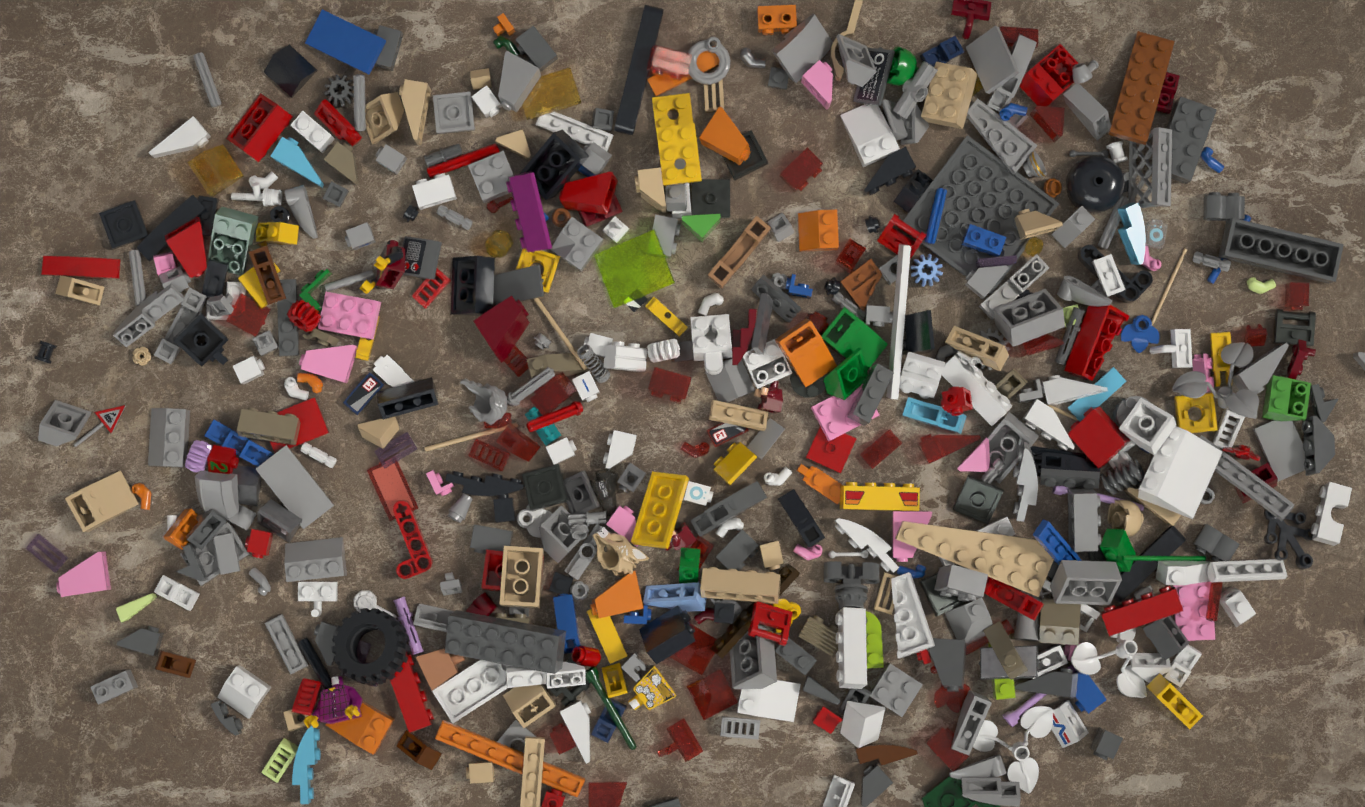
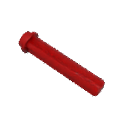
[526,401,583,432]

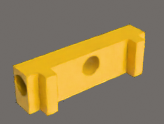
[645,297,688,337]
[355,316,380,361]

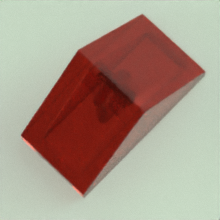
[834,238,866,273]

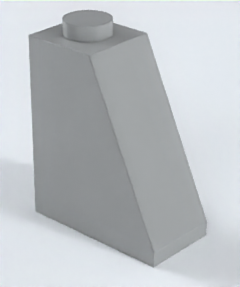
[498,51,541,112]
[1063,84,1111,141]

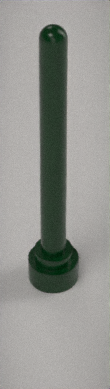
[585,666,637,750]

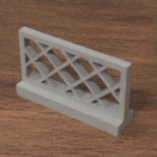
[1128,127,1172,209]

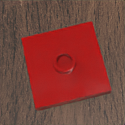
[806,426,857,474]

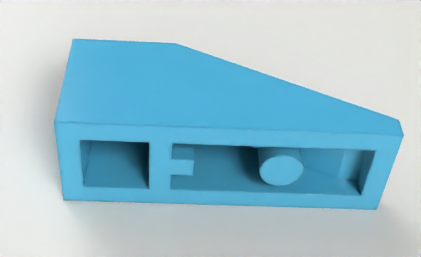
[271,137,324,188]

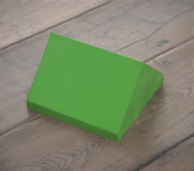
[682,214,721,242]

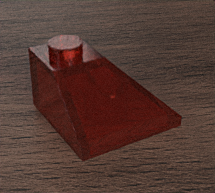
[1018,334,1064,357]
[670,625,716,675]
[687,668,738,720]

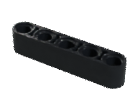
[1113,525,1186,603]

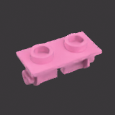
[1192,354,1214,393]

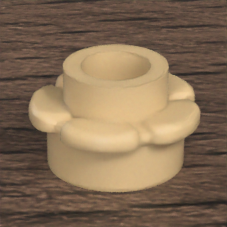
[132,347,151,366]

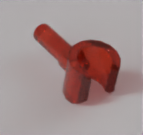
[486,196,513,213]

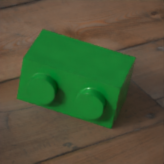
[1100,529,1136,572]

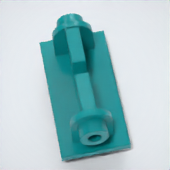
[524,404,562,446]

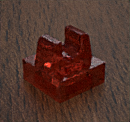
[1244,324,1267,346]

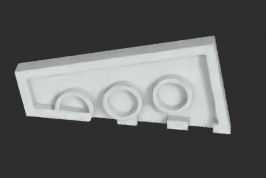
[891,572,935,659]

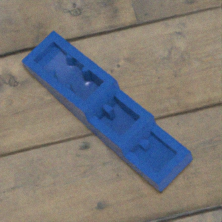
[204,419,274,467]

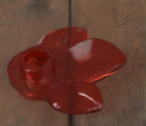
[934,683,971,713]

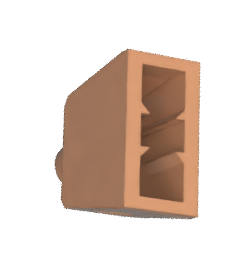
[416,648,465,690]

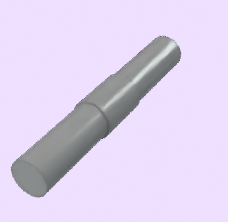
[325,270,374,292]

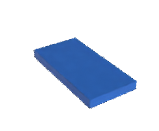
[305,9,386,75]

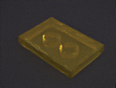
[522,68,581,120]

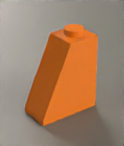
[699,106,750,165]
[590,571,643,619]

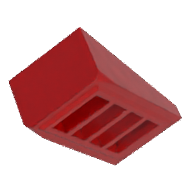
[412,268,451,309]
[292,678,321,716]

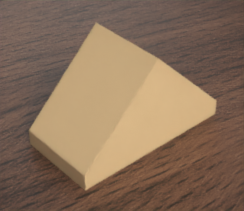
[495,129,532,161]
[358,417,399,449]

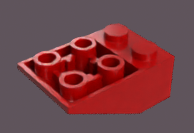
[1019,44,1079,111]

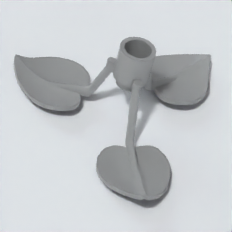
[1172,342,1259,419]

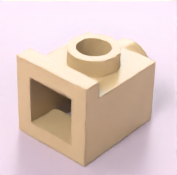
[283,705,313,731]

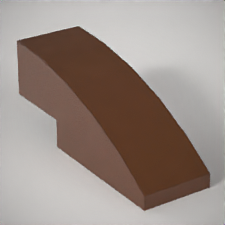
[854,743,918,766]

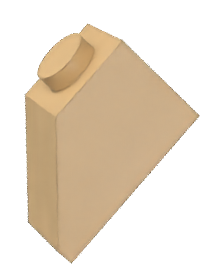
[55,275,105,305]
[759,541,783,571]

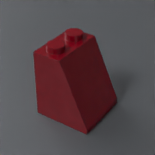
[473,295,530,363]

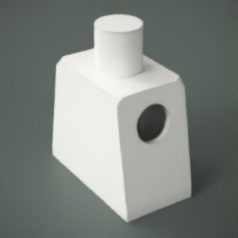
[1216,586,1256,627]

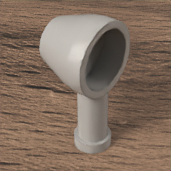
[1073,60,1099,84]

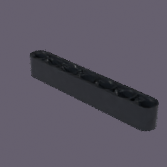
[614,5,664,136]

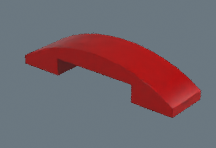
[984,577,1044,621]

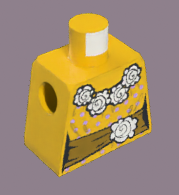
[628,666,677,710]

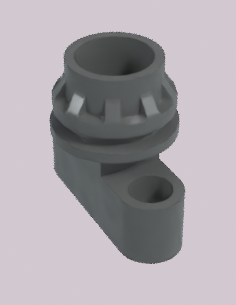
[823,561,879,610]

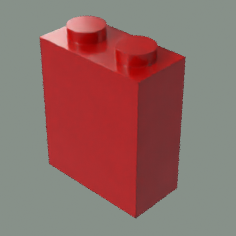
[1068,407,1131,469]

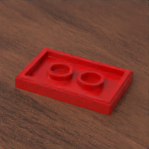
[270,397,329,453]

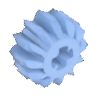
[910,254,943,287]

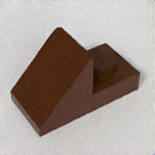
[155,650,196,678]

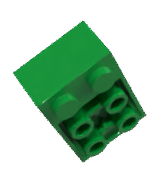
[821,307,888,371]

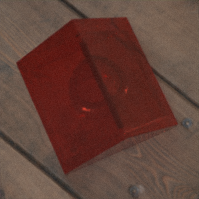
[1030,106,1065,143]

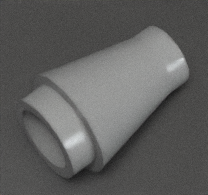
[448,493,473,523]

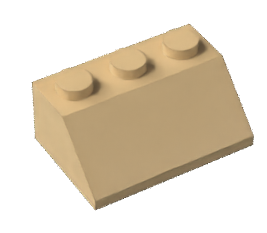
[634,167,666,214]

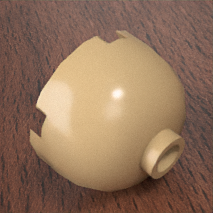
[1107,500,1144,537]

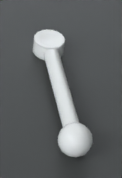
[828,550,869,558]

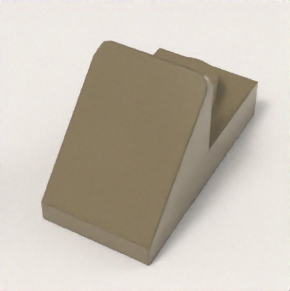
[995,368,1027,399]

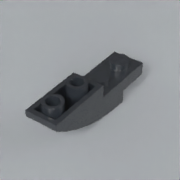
[1033,452,1101,482]
[445,471,525,496]

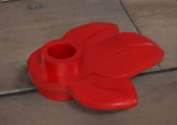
[1222,445,1261,461]

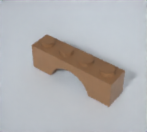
[707,216,771,289]

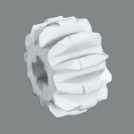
[647,339,680,363]

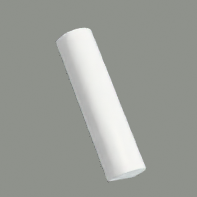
[1207,559,1287,582]

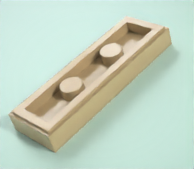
[709,400,768,431]

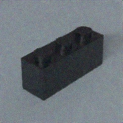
[377,377,439,420]

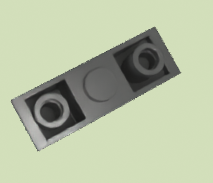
[1302,416,1335,476]

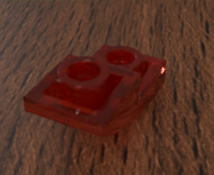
[860,429,902,469]

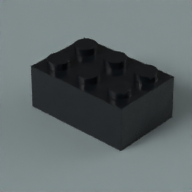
[519,129,589,200]

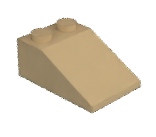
[399,79,431,145]

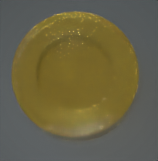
[1025,237,1043,257]

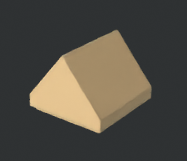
[470,68,492,90]

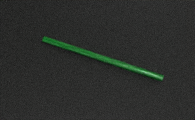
[1122,556,1206,561]

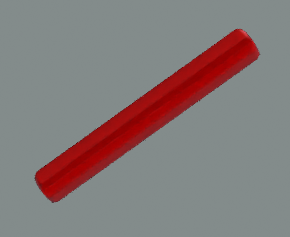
[427,143,500,178]

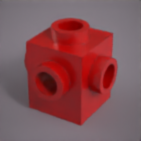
[941,387,973,416]

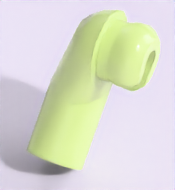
[1247,277,1276,294]

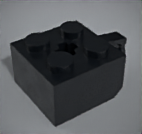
[173,311,229,367]

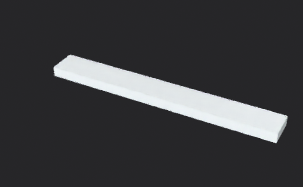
[886,244,911,399]

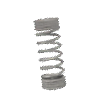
[577,345,610,383]

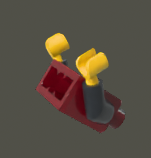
[359,240,405,294]

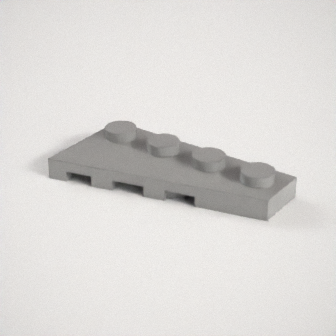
[966,98,1038,175]

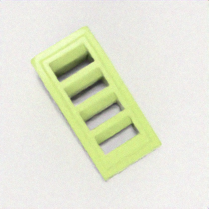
[116,593,157,622]
[261,738,298,783]

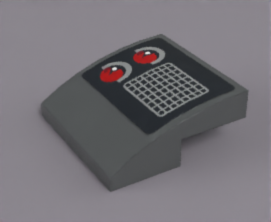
[403,236,442,280]

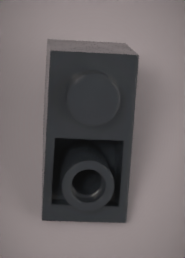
[893,169,933,213]

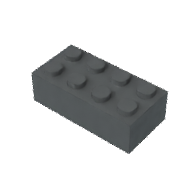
[1166,97,1217,184]

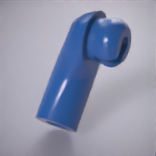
[999,103,1028,121]
[897,564,926,579]

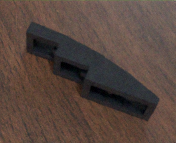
[136,195,206,262]

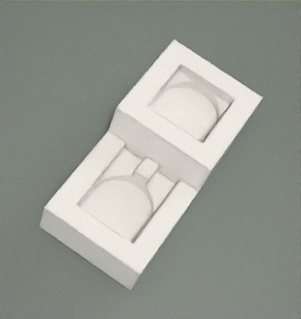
[154,575,200,611]
[1164,644,1202,688]

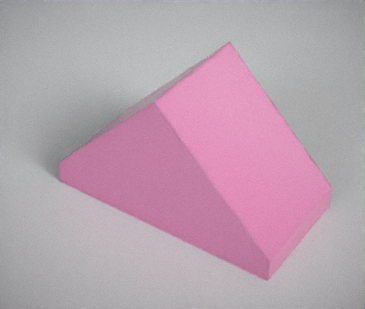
[957,438,991,472]

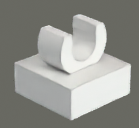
[602,217,629,243]

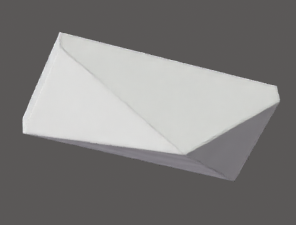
[1130,653,1171,683]

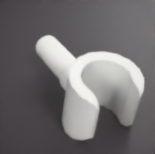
[957,350,983,372]

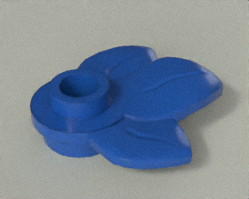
[1121,315,1160,353]

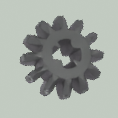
[324,74,354,107]

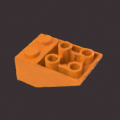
[775,318,837,387]

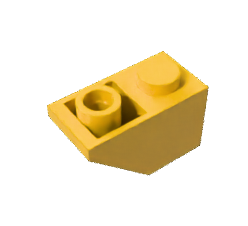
[256,222,299,245]

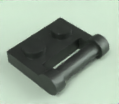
[1274,309,1316,346]

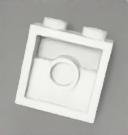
[899,352,945,399]

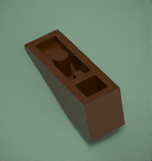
[248,241,286,305]

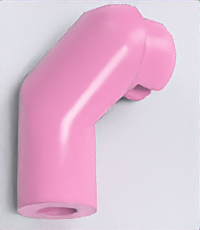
[1142,246,1161,271]
[793,544,823,560]

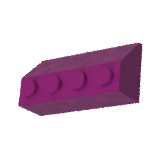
[506,171,552,252]

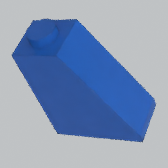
[553,594,581,654]

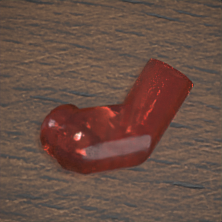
[484,413,512,429]
[681,442,710,458]

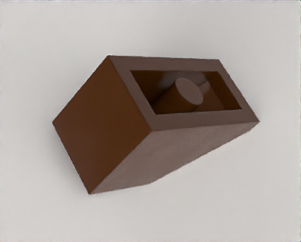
[396,730,442,770]

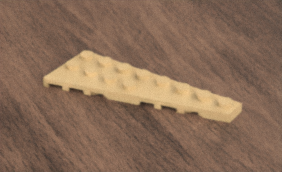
[895,521,1054,597]

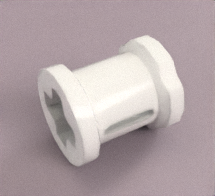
[1106,141,1128,164]

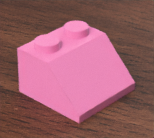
[801,60,833,110]

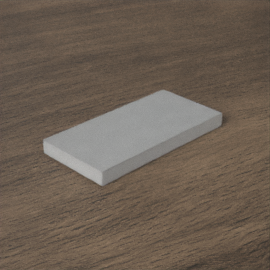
[256,445,334,529]

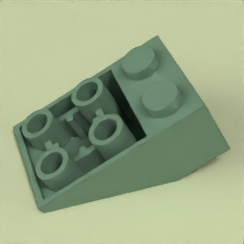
[207,207,258,276]

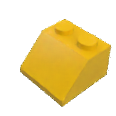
[713,442,757,486]

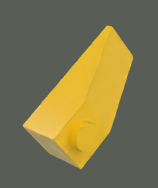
[1146,673,1203,729]

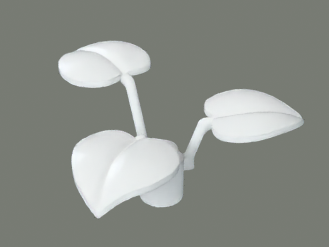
[1071,628,1147,698]
[973,706,1054,794]

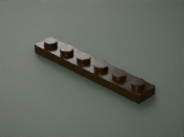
[710,564,800,659]

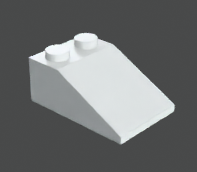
[840,104,900,167]
[737,679,801,722]

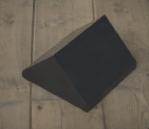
[264,44,318,98]

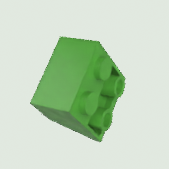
[1262,375,1311,421]

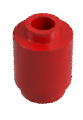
[571,645,601,667]

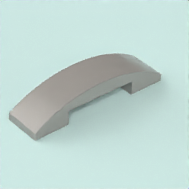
[154,287,207,364]

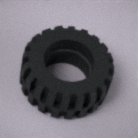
[332,608,410,685]

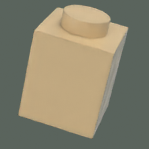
[466,761,495,784]

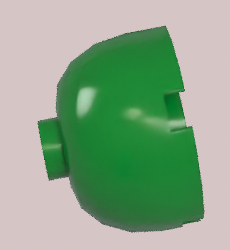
[887,46,919,86]

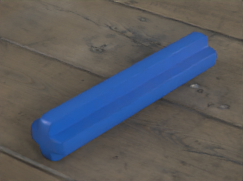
[925,188,947,244]

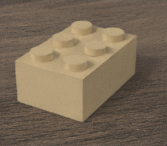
[921,62,978,129]
[499,546,544,609]

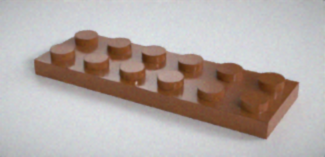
[1109,31,1175,145]

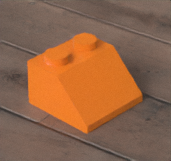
[798,209,839,252]

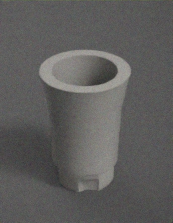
[1013,613,1040,641]

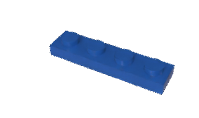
[1033,519,1082,565]

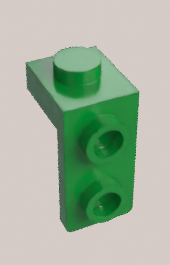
[299,269,332,312]
[679,548,700,584]

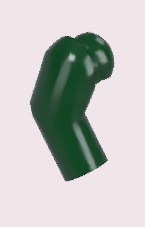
[493,36,520,56]

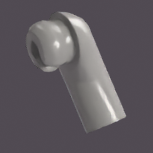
[249,568,271,596]

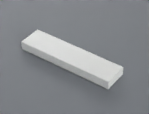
[536,107,614,151]

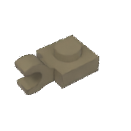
[302,328,339,347]

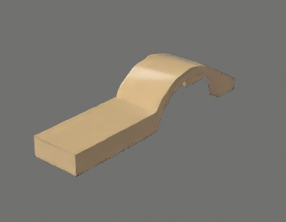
[830,0,863,81]

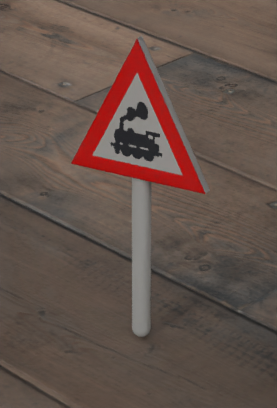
[74,405,126,447]

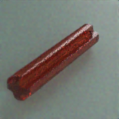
[1206,582,1223,622]

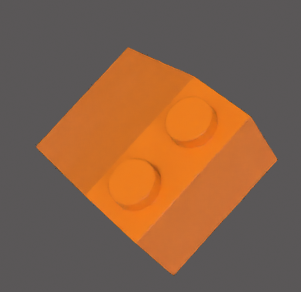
[326,701,395,755]

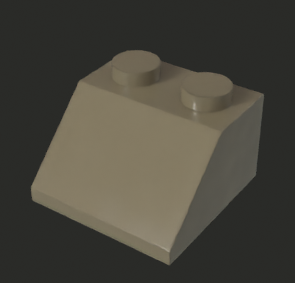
[1039,598,1081,645]

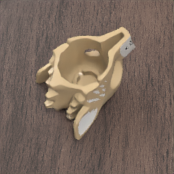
[593,527,649,576]

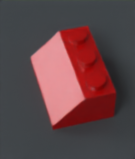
[226,93,293,162]
[481,549,544,592]

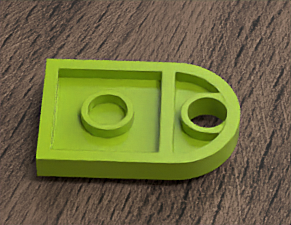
[866,611,884,668]

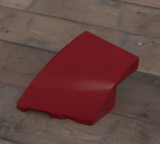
[732,309,757,365]

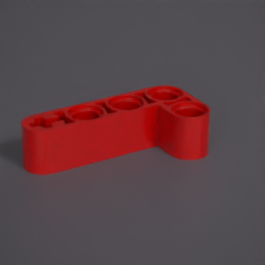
[393,500,433,579]

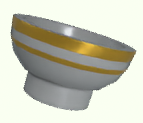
[1023,151,1047,177]

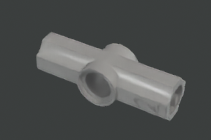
[893,61,938,119]
[564,524,610,580]

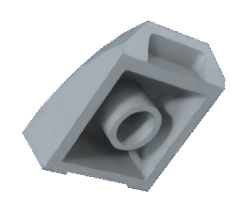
[195,470,239,519]

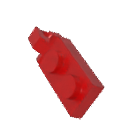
[314,99,362,147]

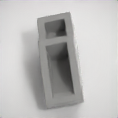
[961,777,1021,807]

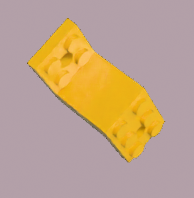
[652,93,702,186]

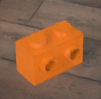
[757,5,797,35]

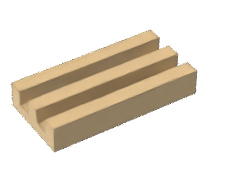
[704,79,724,112]
[873,572,898,615]

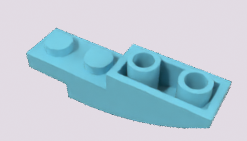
[292,725,321,804]

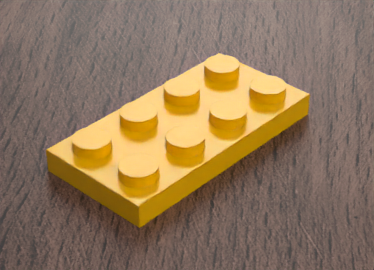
[631,471,689,549]

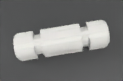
[300,442,337,468]

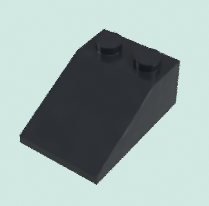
[902,310,935,355]

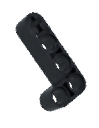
[1077,245,1153,303]

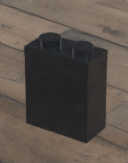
[639,606,696,665]

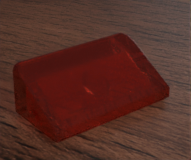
[1000,26,1038,48]

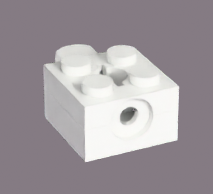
[690,314,732,375]

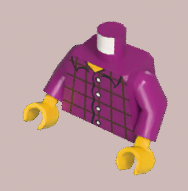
[303,676,363,728]

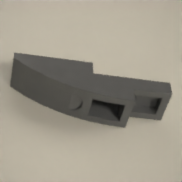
[690,481,768,537]

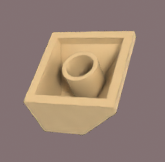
[365,92,404,144]
[1014,209,1063,240]

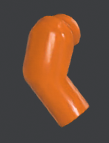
[297,373,323,393]
[132,483,151,510]

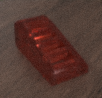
[504,346,529,377]
[468,439,511,472]

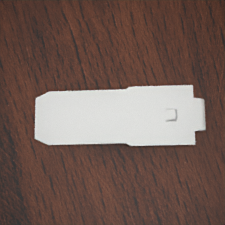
[373,355,414,388]

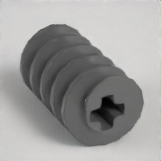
[1100,459,1145,494]

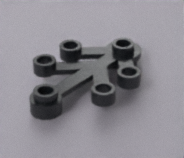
[1264,509,1313,570]

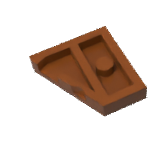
[840,259,882,311]

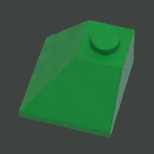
[824,348,868,400]

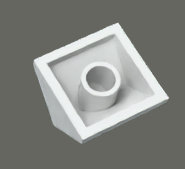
[840,701,885,748]

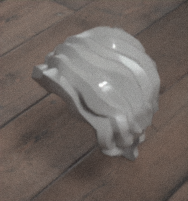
[460,378,508,425]

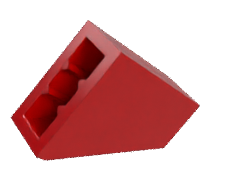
[559,172,618,215]
[165,216,207,278]

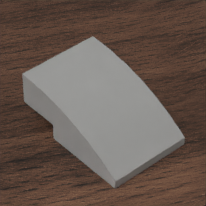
[771,13,833,83]

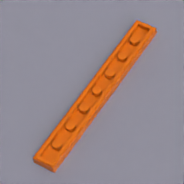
[435,720,585,797]

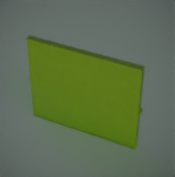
[594,229,675,308]

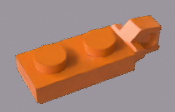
[797,464,843,505]

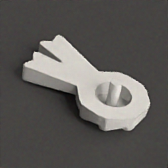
[354,590,397,618]

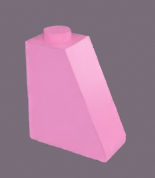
[299,345,358,384]
[892,511,932,562]
[56,552,111,597]

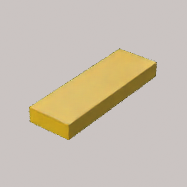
[587,609,628,664]

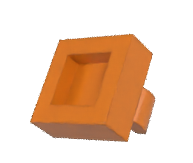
[493,13,515,36]

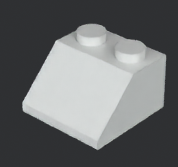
[1119,398,1176,455]
[218,665,271,719]

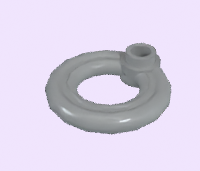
[685,37,731,85]

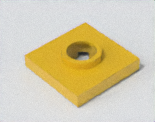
[516,249,560,293]
[1174,392,1218,433]

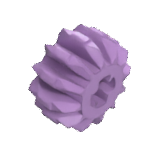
[185,440,212,473]

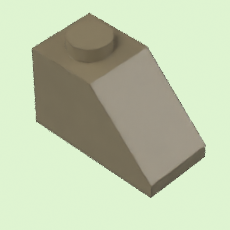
[324,142,359,185]

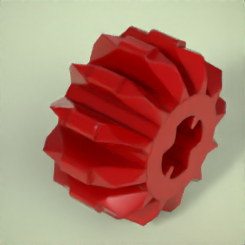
[287,300,321,332]

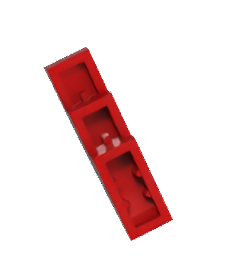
[41,256,121,279]

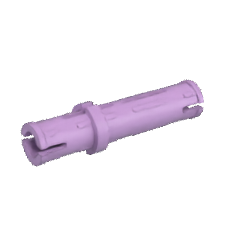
[393,596,424,655]

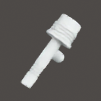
[231,182,282,207]

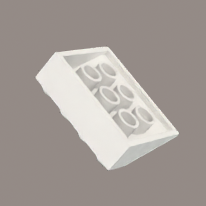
[1138,426,1222,519]

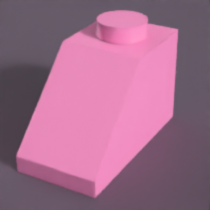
[606,505,639,547]

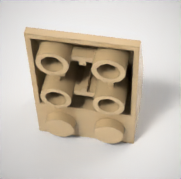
[65,471,139,532]

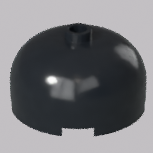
[1066,155,1125,213]

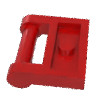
[877,214,927,259]
[748,601,793,646]

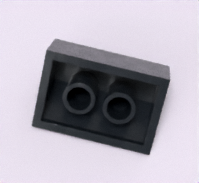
[450,255,495,316]

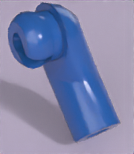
[1200,147,1224,173]

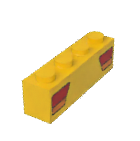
[840,482,920,511]

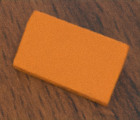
[163,508,198,550]

